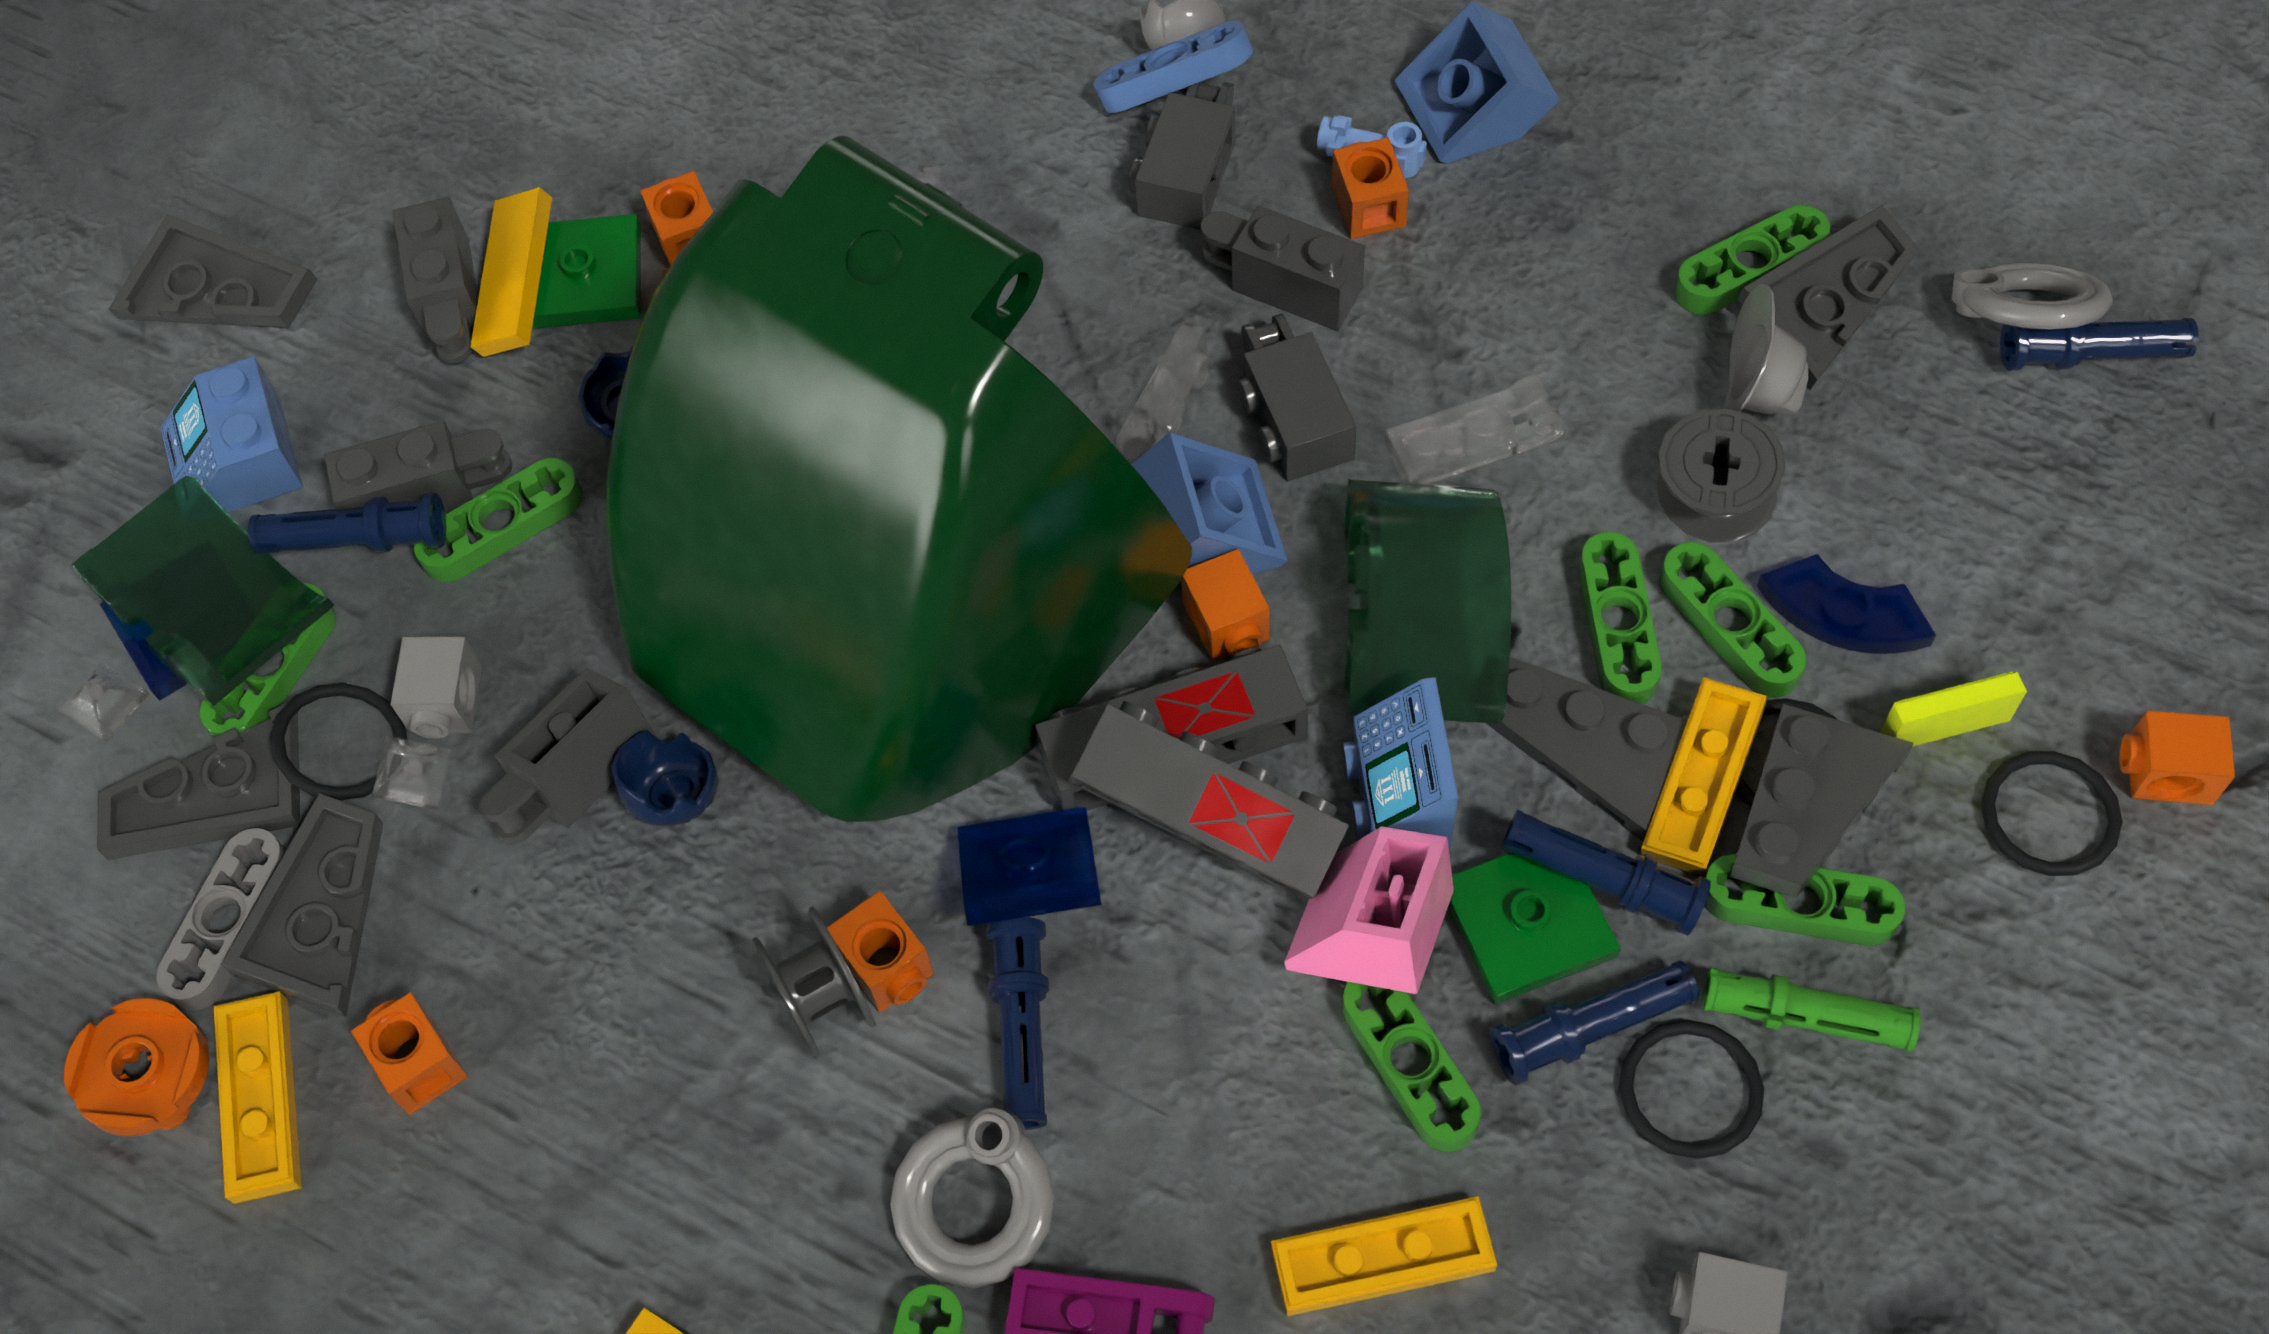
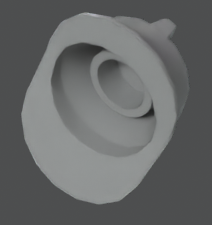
[1724,284,1808,415]

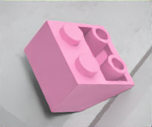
[1284,826,1454,994]

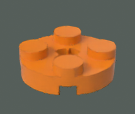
[64,998,209,1136]

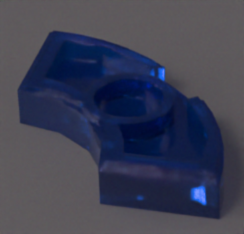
[1757,554,1936,654]

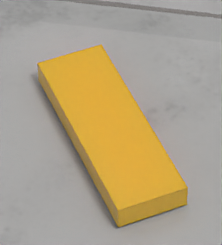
[470,187,552,357]
[1641,677,1767,877]
[214,991,302,1204]
[1271,1196,1497,1317]

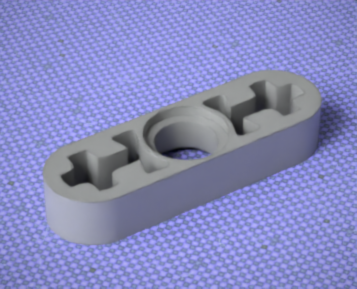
[156,828,286,1011]

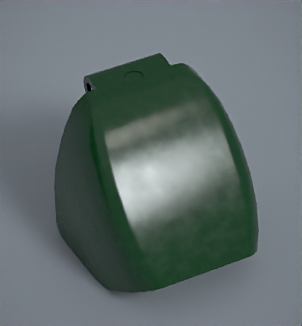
[606,136,1192,822]

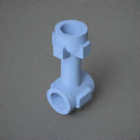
[1317,115,1427,179]

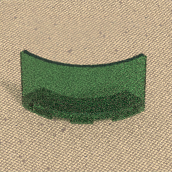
[70,476,334,706]
[1342,479,1511,723]

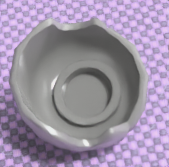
[1139,0,1226,51]

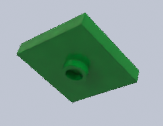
[532,214,641,329]
[1448,853,1621,1005]

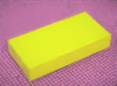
[1880,672,2027,747]

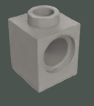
[390,637,482,739]
[1669,1252,1788,1334]

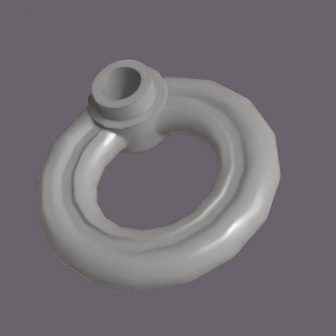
[1951,262,2113,330]
[890,1108,1055,1289]

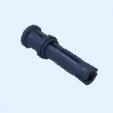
[2000,318,2199,371]
[248,493,447,555]
[1501,809,1711,936]
[986,917,1049,1130]
[1490,960,1699,1086]

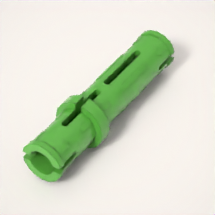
[1702,967,1921,1052]

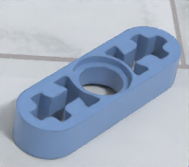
[1093,21,1254,113]

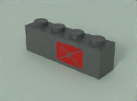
[1035,644,1308,819]
[1068,701,1349,900]

